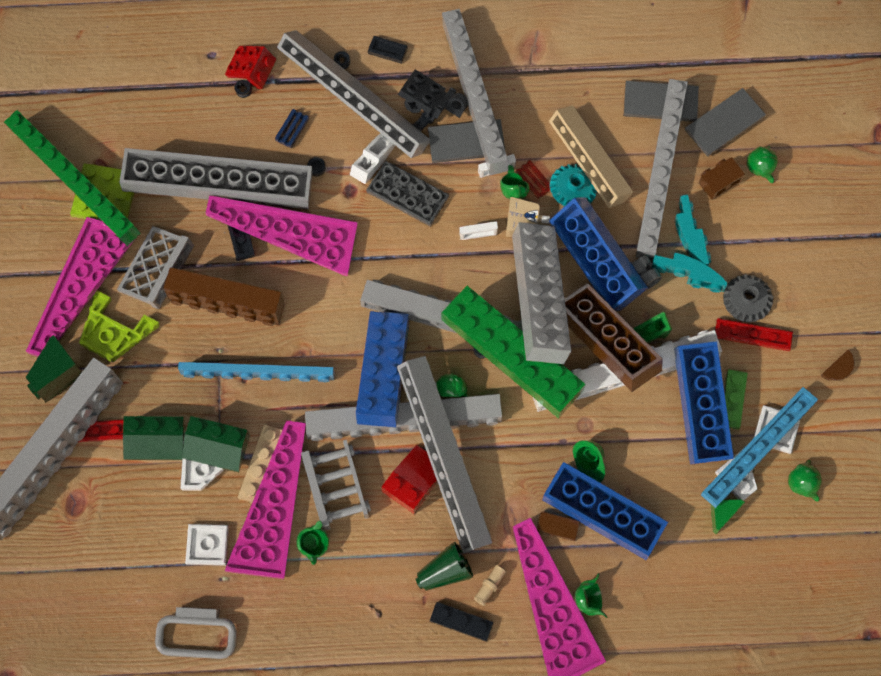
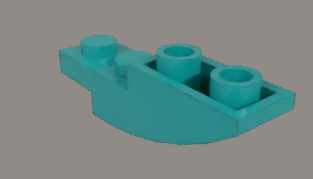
[674,195,711,266]
[652,252,727,293]

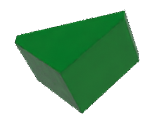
[711,500,745,534]

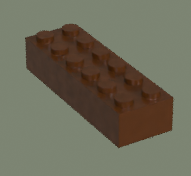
[163,267,285,326]
[564,283,663,392]

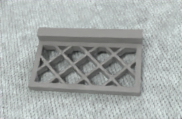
[117,226,194,310]

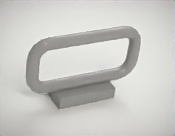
[155,607,237,659]

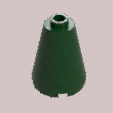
[415,542,473,591]

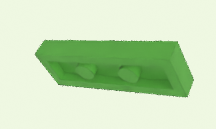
[724,369,748,430]

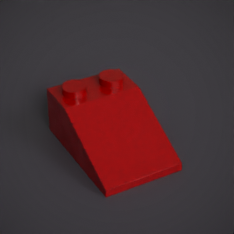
[381,445,437,514]

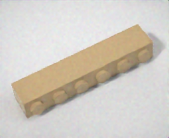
[549,105,633,208]

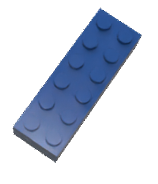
[549,197,648,311]
[356,311,409,427]
[674,341,734,465]
[542,462,668,560]

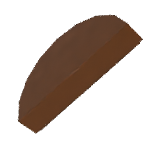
[821,349,855,381]

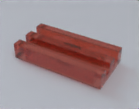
[515,160,551,199]

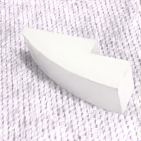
[350,133,395,184]

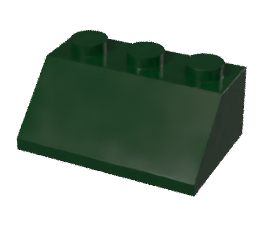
[123,416,184,460]
[182,416,250,473]

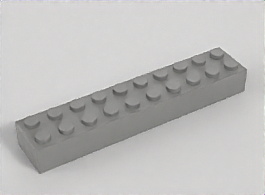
[120,148,312,209]
[0,358,123,540]

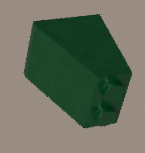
[25,335,82,403]

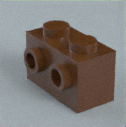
[699,157,745,200]

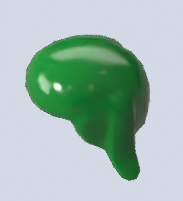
[746,146,778,183]
[500,165,530,199]
[436,374,468,397]
[788,460,822,502]
[296,521,329,565]
[575,573,608,618]

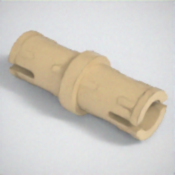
[474,565,506,606]

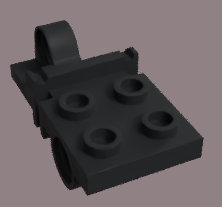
[398,69,468,121]

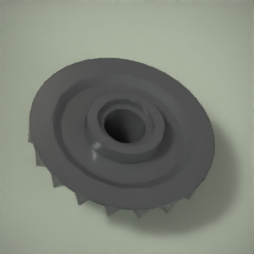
[723,274,773,322]

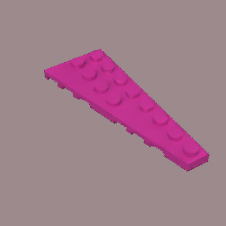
[206,195,357,276]
[26,217,135,357]
[225,421,306,579]
[513,518,606,676]

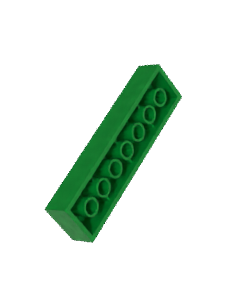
[441,285,586,419]

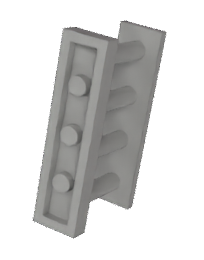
[301,440,371,531]

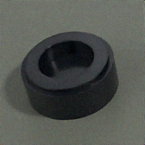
[307,157,326,177]

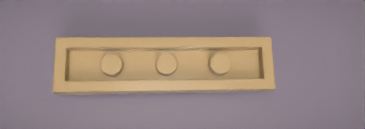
[238,424,282,503]

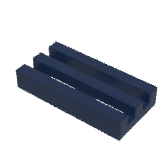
[275,109,309,148]

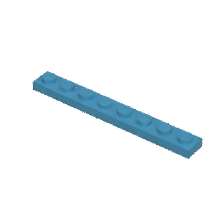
[178,362,335,382]
[701,387,818,508]

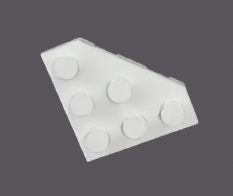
[181,431,225,491]

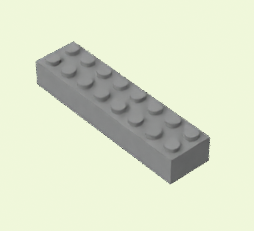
[512,222,571,364]

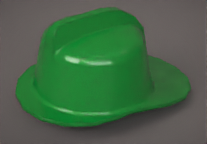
[572,440,606,483]

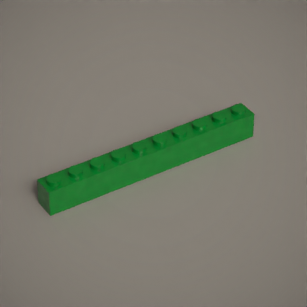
[4,110,141,246]

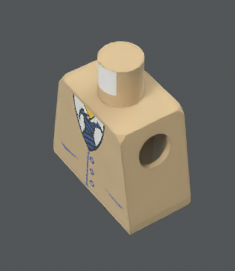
[506,197,550,237]

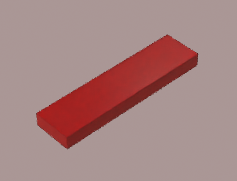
[715,318,793,352]
[77,420,123,443]

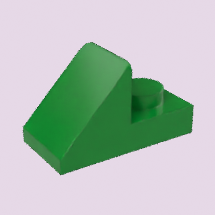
[633,312,672,343]

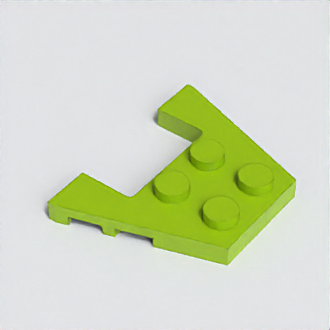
[79,290,160,362]

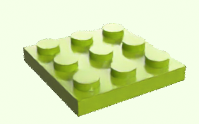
[70,163,134,221]

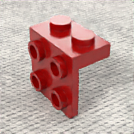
[225,46,277,89]

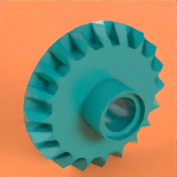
[550,164,597,206]

